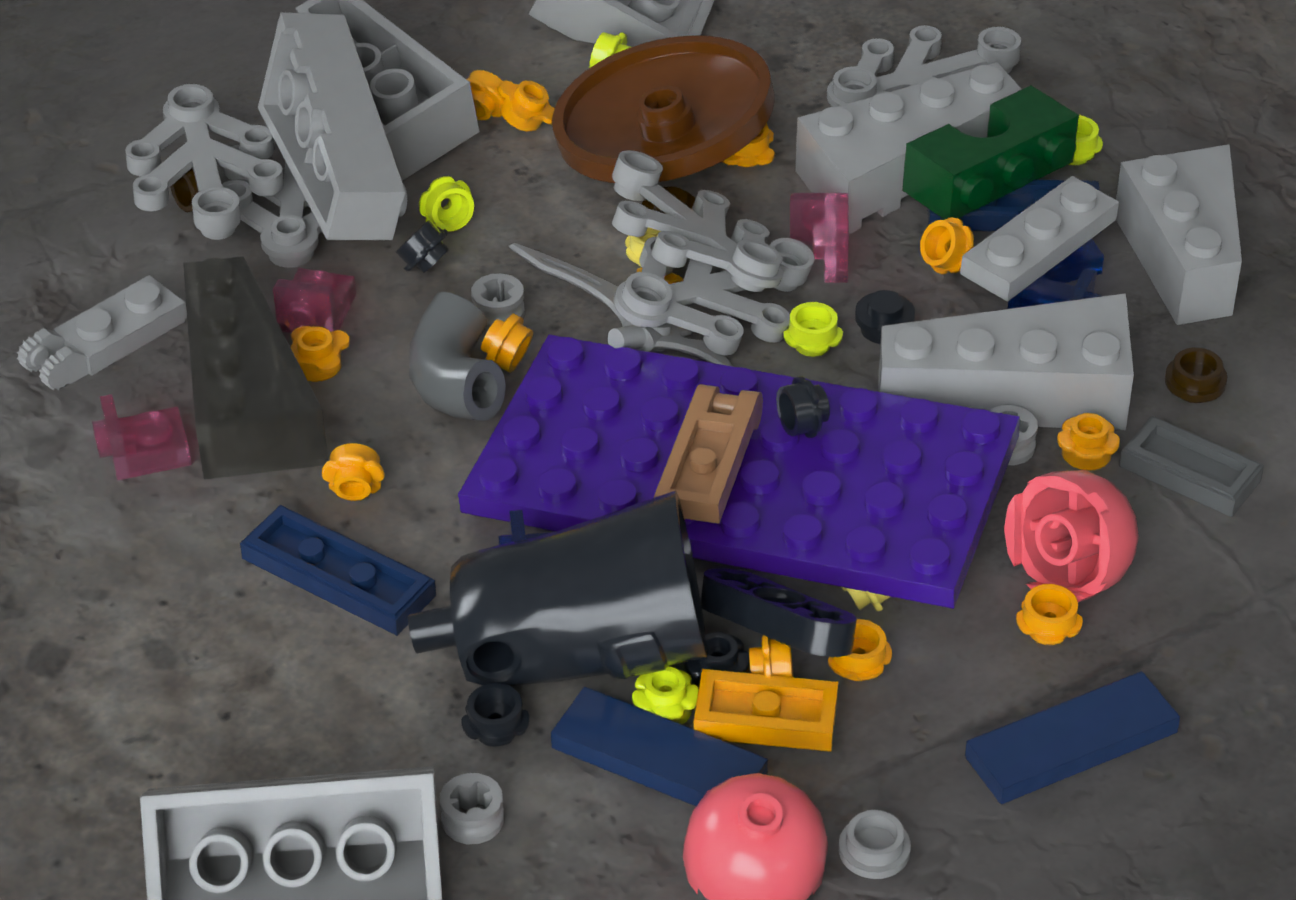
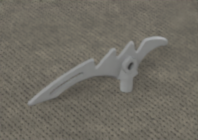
[509,243,732,366]

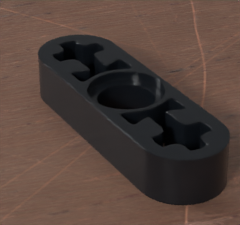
[701,568,857,657]

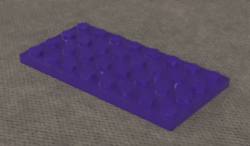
[458,335,1020,609]

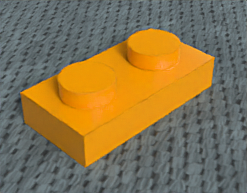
[694,669,838,752]

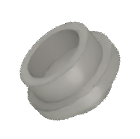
[839,810,911,879]

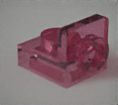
[790,193,849,283]
[273,268,356,333]
[92,394,192,481]

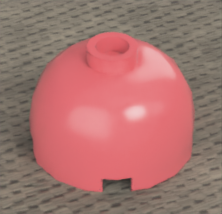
[1004,470,1139,602]
[683,773,828,900]

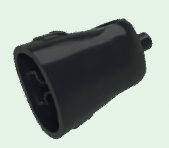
[408,491,708,686]

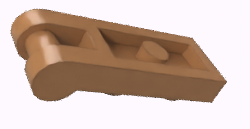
[654,384,763,524]

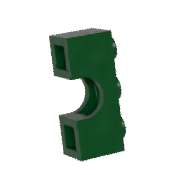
[902,85,1079,220]

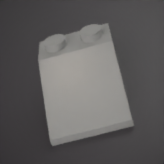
[528,0,714,47]

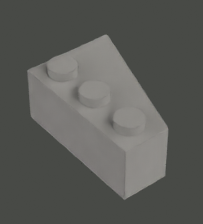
[1116,144,1242,325]

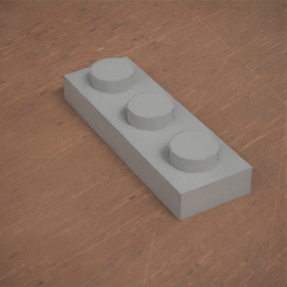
[960,176,1119,302]

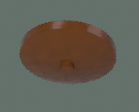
[552,35,775,183]

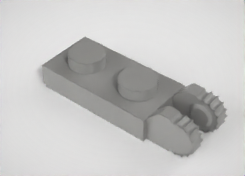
[17,275,188,390]

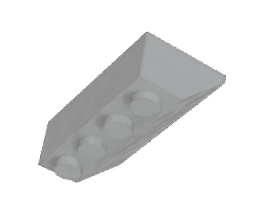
[140,766,443,900]

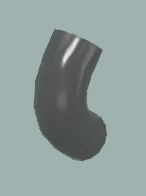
[409,292,506,421]

